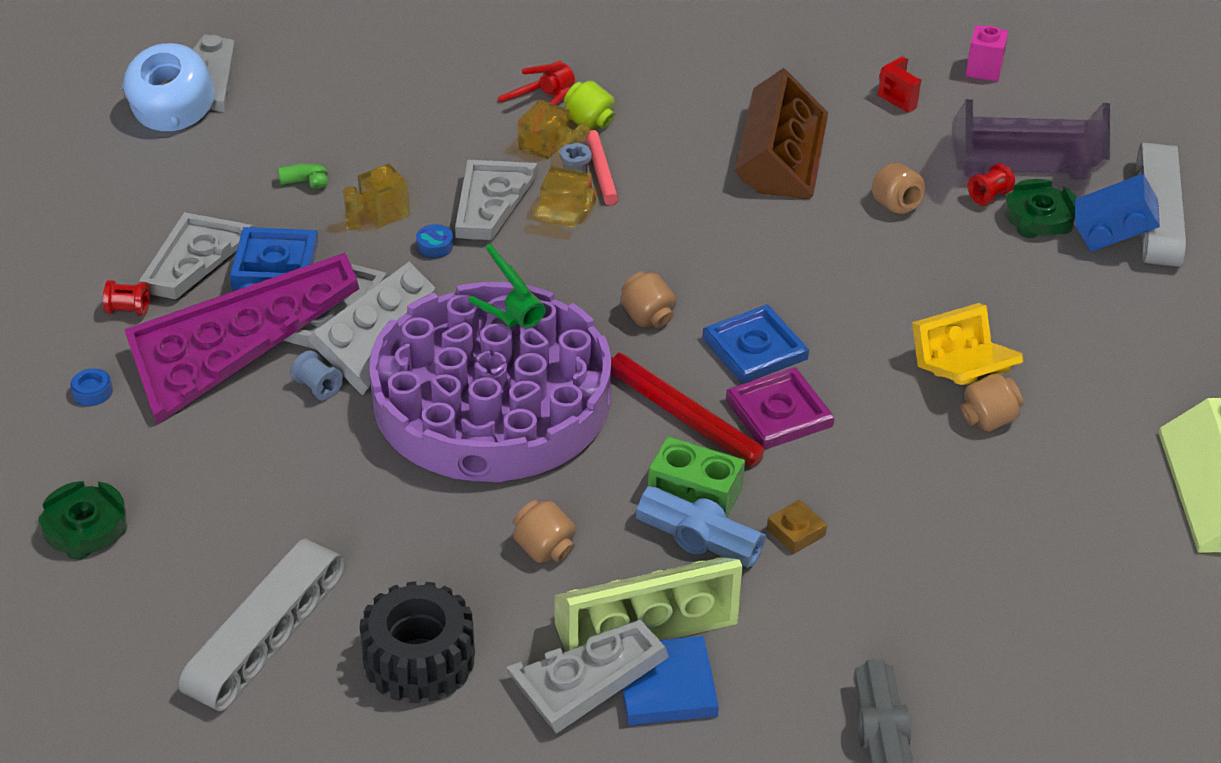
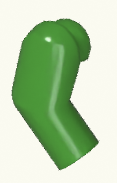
[277,164,328,189]

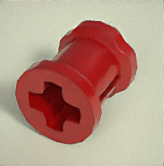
[967,163,1015,206]
[103,280,150,316]

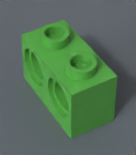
[648,436,745,518]

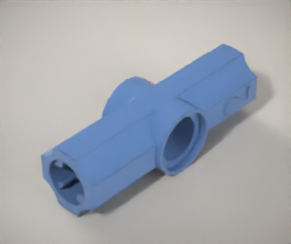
[636,486,766,568]

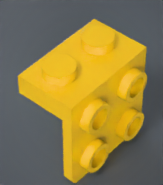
[912,303,1023,385]

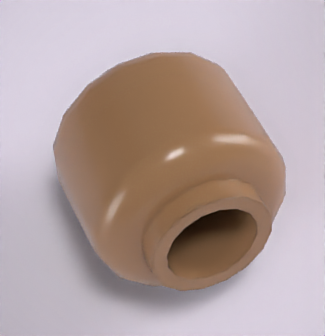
[872,163,925,214]
[620,272,677,328]
[960,373,1024,432]
[513,500,576,563]

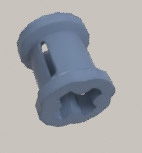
[560,143,592,190]
[290,350,343,401]

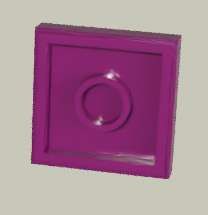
[726,367,834,450]

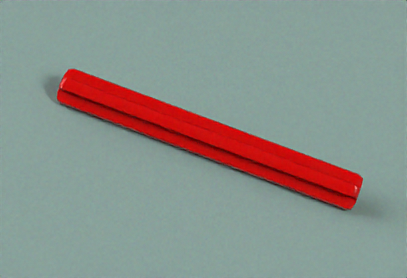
[611,353,764,467]

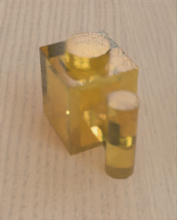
[518,100,590,160]
[343,163,410,230]
[533,166,597,228]

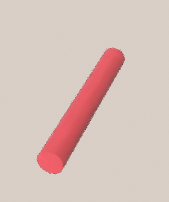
[585,130,618,205]

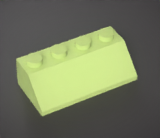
[1159,398,1221,553]
[554,557,742,652]

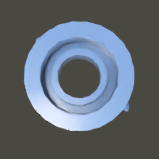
[121,43,215,131]

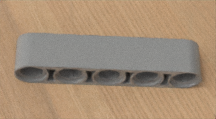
[1136,142,1186,267]
[179,539,345,712]

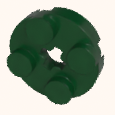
[1004,179,1077,238]
[39,481,127,560]

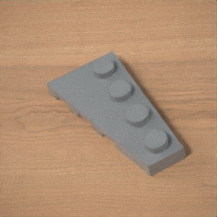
[308,262,435,396]

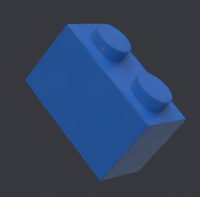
[1075,174,1160,252]

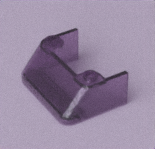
[952,99,1110,180]

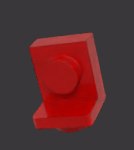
[878,56,921,113]

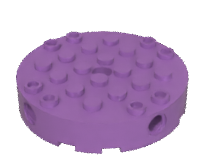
[369,282,611,483]

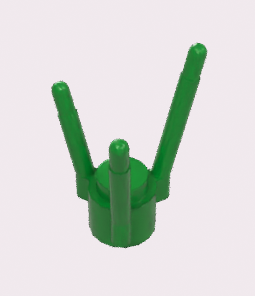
[468,244,545,329]

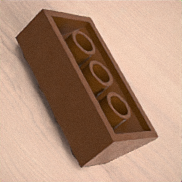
[735,68,828,199]

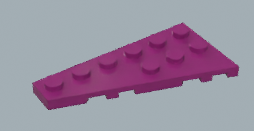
[124,253,360,425]

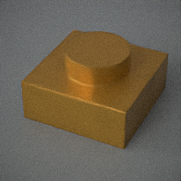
[767,499,827,554]

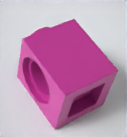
[966,25,1009,82]

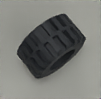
[359,581,475,703]

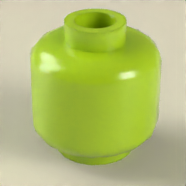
[564,81,615,132]

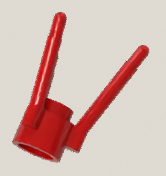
[498,60,575,129]

